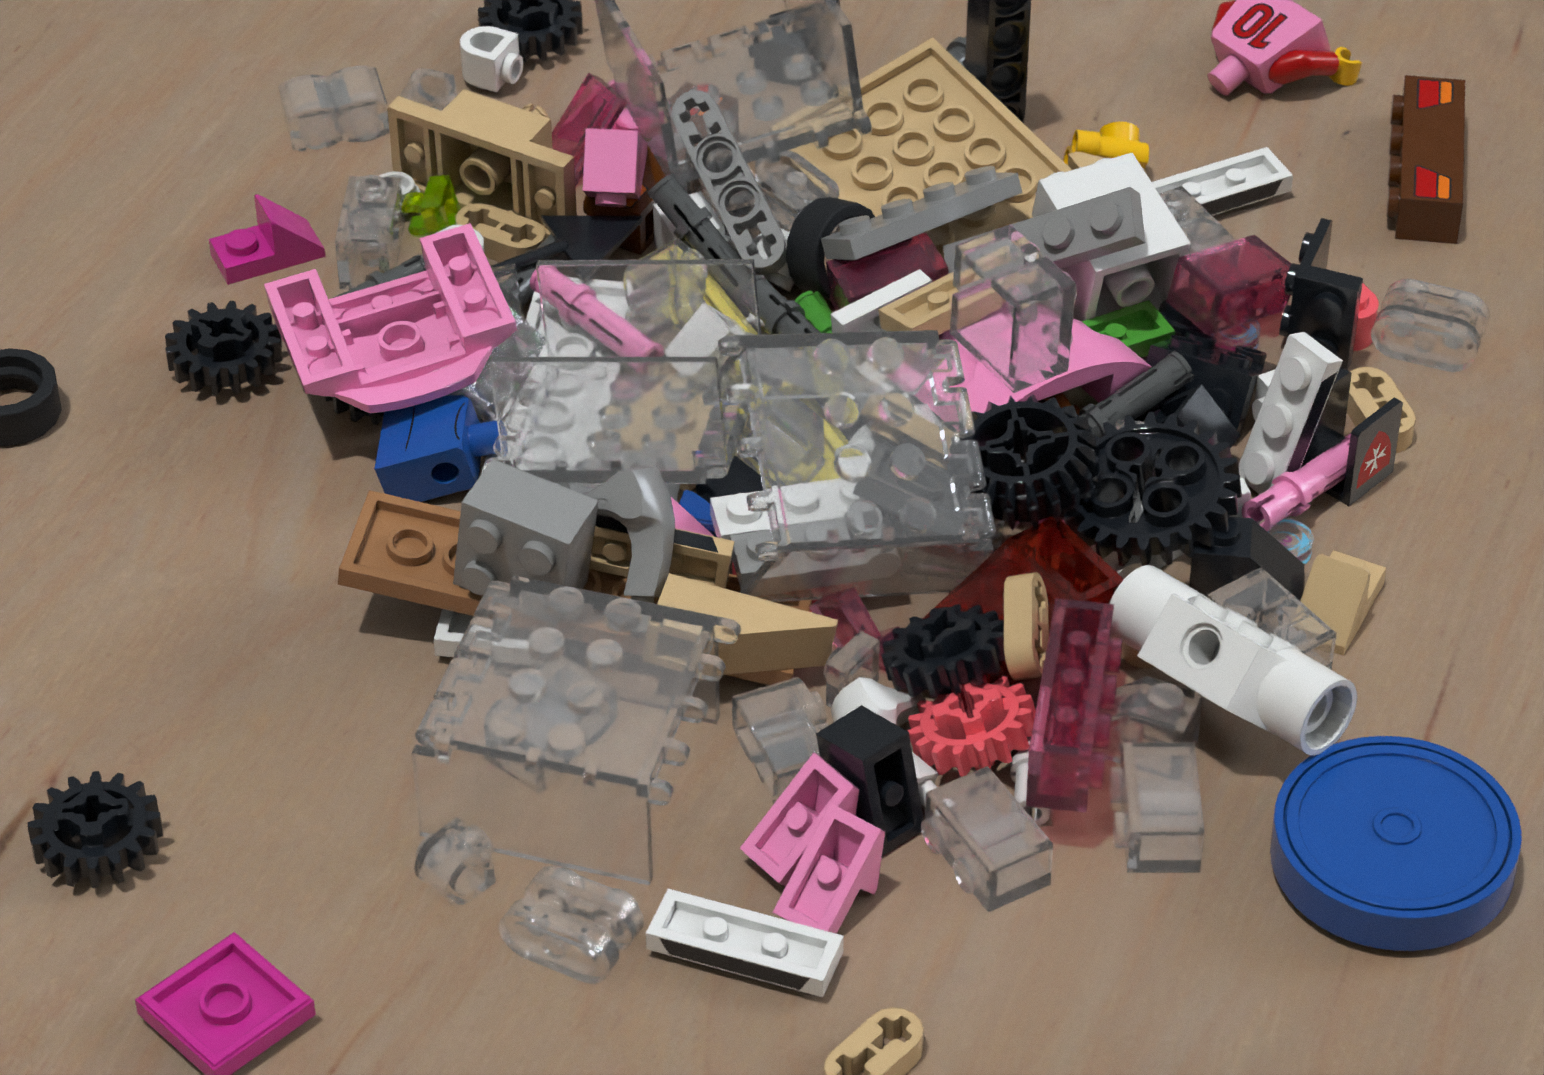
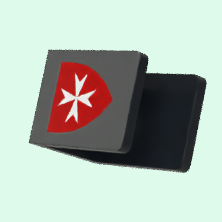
[1301,368,1403,506]

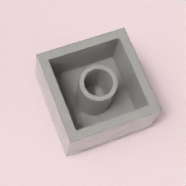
[453,459,599,626]

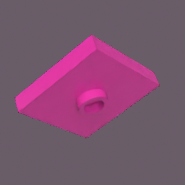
[135,932,316,1075]

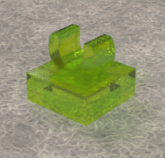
[401,175,460,236]

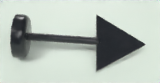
[423,215,643,282]

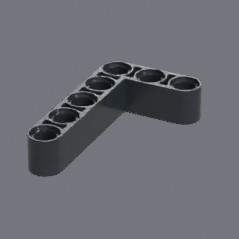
[965,0,1031,123]

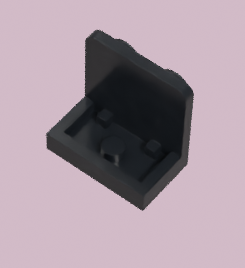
[1279,218,1363,370]
[1146,330,1277,436]

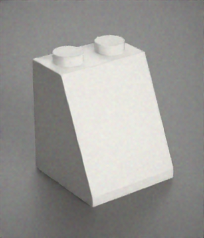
[1032,153,1191,321]

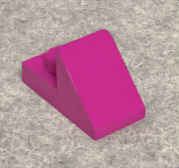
[209,194,325,285]

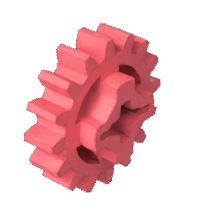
[908,675,1038,777]

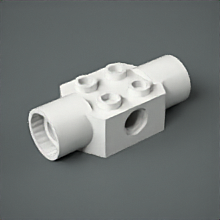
[1106,565,1357,755]

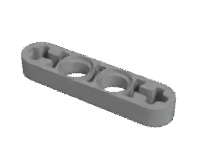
[671,90,787,275]

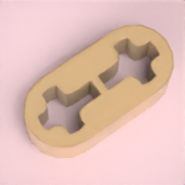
[455,203,545,262]
[1347,367,1416,453]
[1004,572,1049,681]
[824,1007,923,1075]

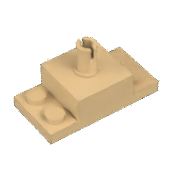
[387,89,577,239]

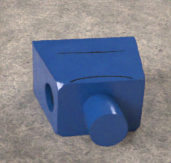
[374,395,510,502]

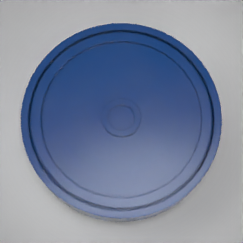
[1270,736,1522,951]

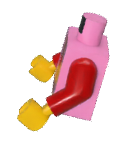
[1208,0,1362,96]

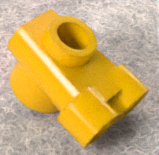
[1063,122,1149,169]

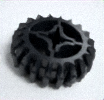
[946,394,1100,531]

